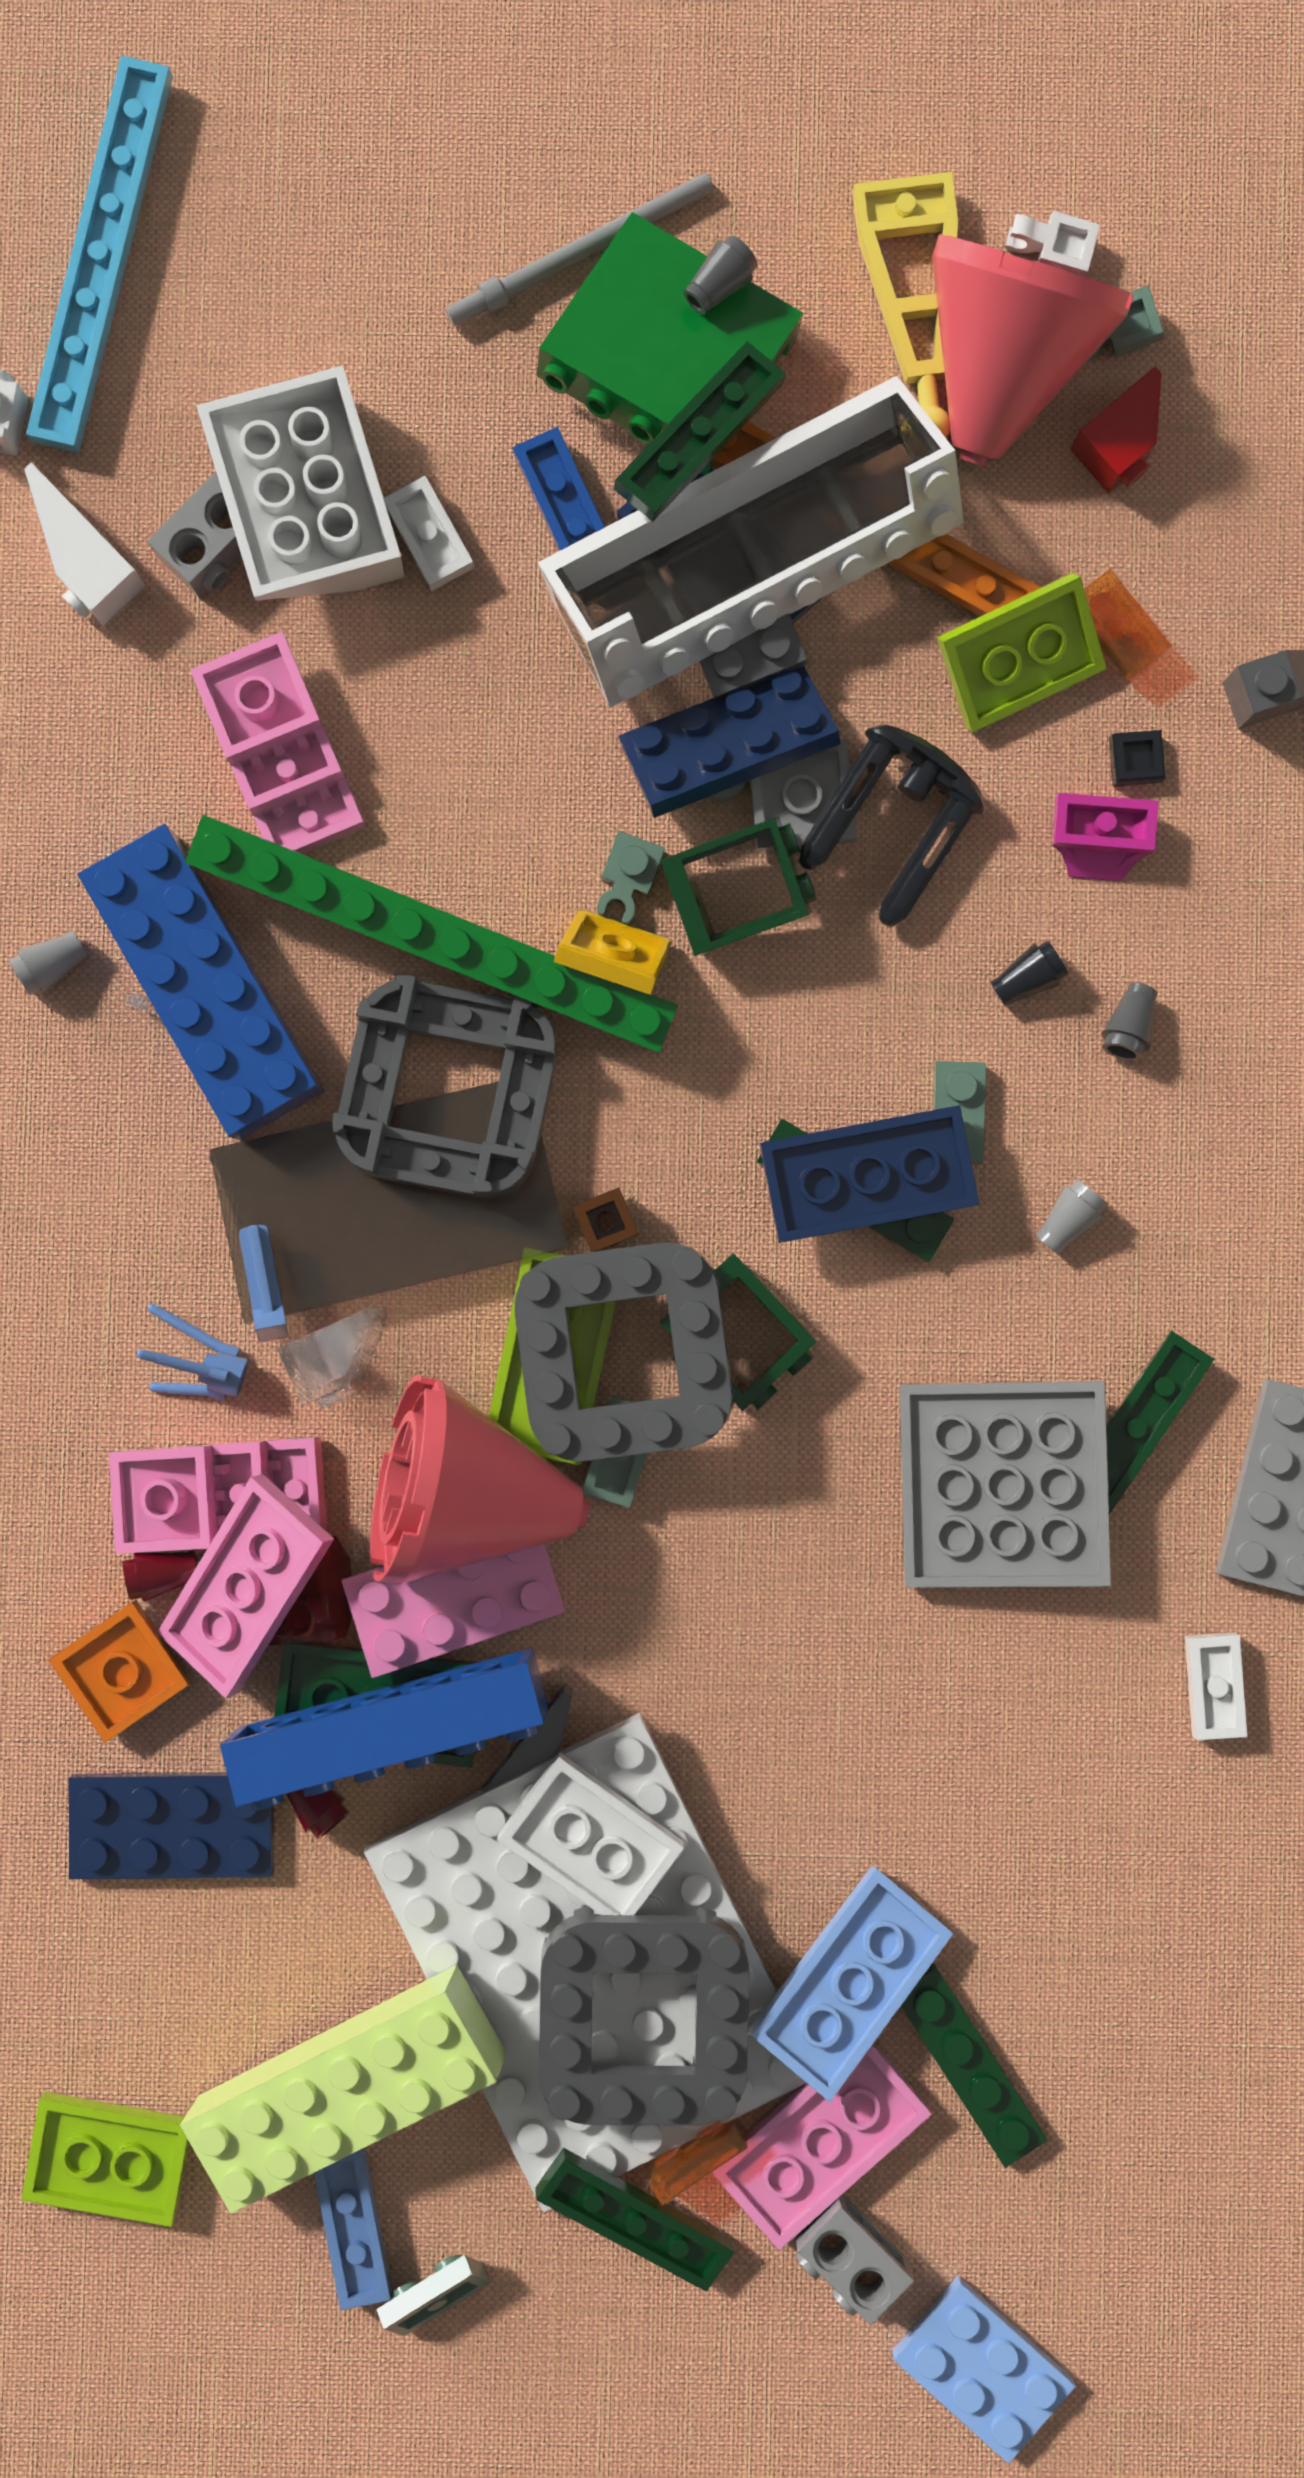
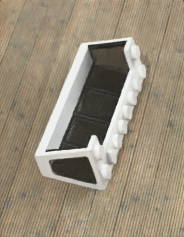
[538,376,964,708]

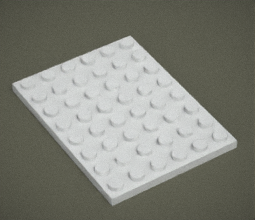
[364,1712,806,2213]

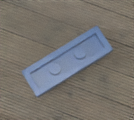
[314,2148,393,2311]

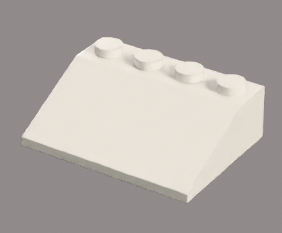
[196,365,404,601]

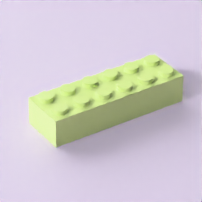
[180,1965,507,2214]

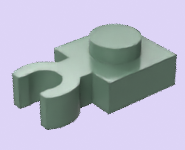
[1087,285,1164,362]
[597,831,665,925]

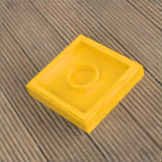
[554,909,673,995]

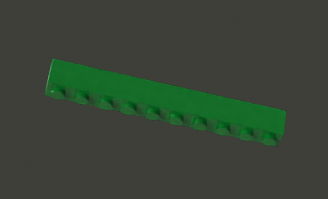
[185,815,678,1053]

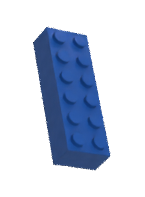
[77,823,325,1141]
[220,1647,549,1810]

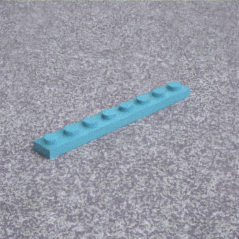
[26,55,173,453]

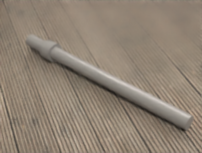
[445,172,714,327]

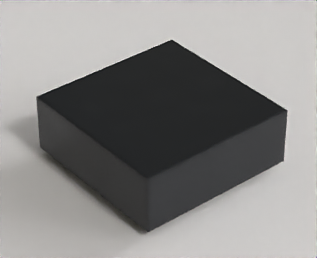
[1108,730,1166,787]

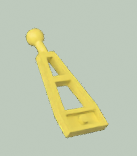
[852,172,958,448]

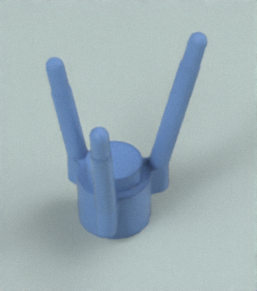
[137,1304,249,1401]

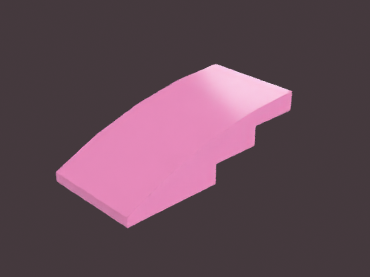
[190,631,366,854]
[109,1437,327,1554]

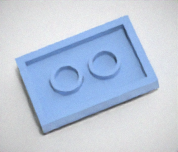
[892,2275,1076,2464]

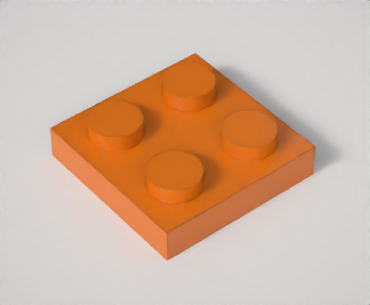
[48,1599,193,1743]

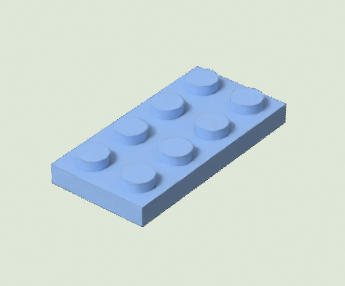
[748,1866,953,2102]

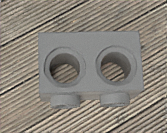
[147,472,242,599]
[795,2194,914,2325]

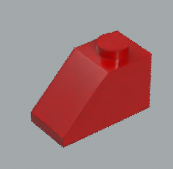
[1070,366,1162,494]

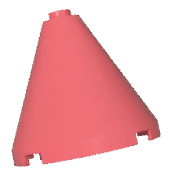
[932,234,1134,467]
[370,1375,590,1585]

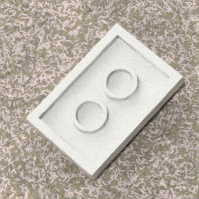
[497,1752,685,1915]

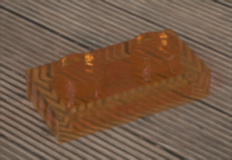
[1084,569,1172,682]
[651,2117,748,2206]

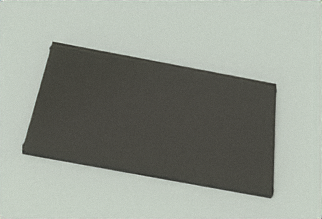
[209,1081,568,1325]

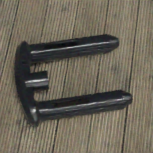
[799,724,984,927]

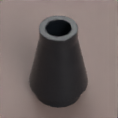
[990,940,1069,1007]

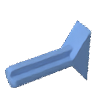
[239,1225,289,1343]

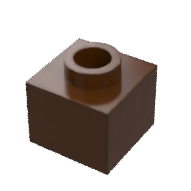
[572,1187,639,1252]

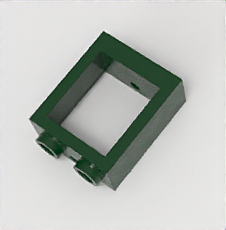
[660,817,817,956]
[659,1253,817,1411]

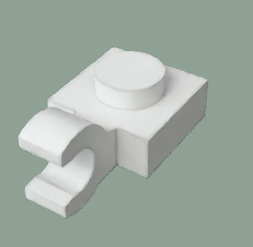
[1005,211,1100,276]

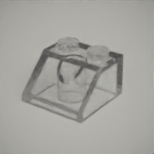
[277,1306,389,1410]

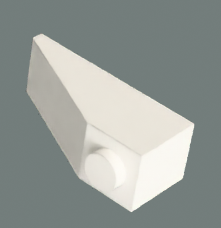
[24,462,146,626]

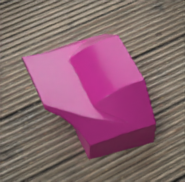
[1052,793,1159,881]

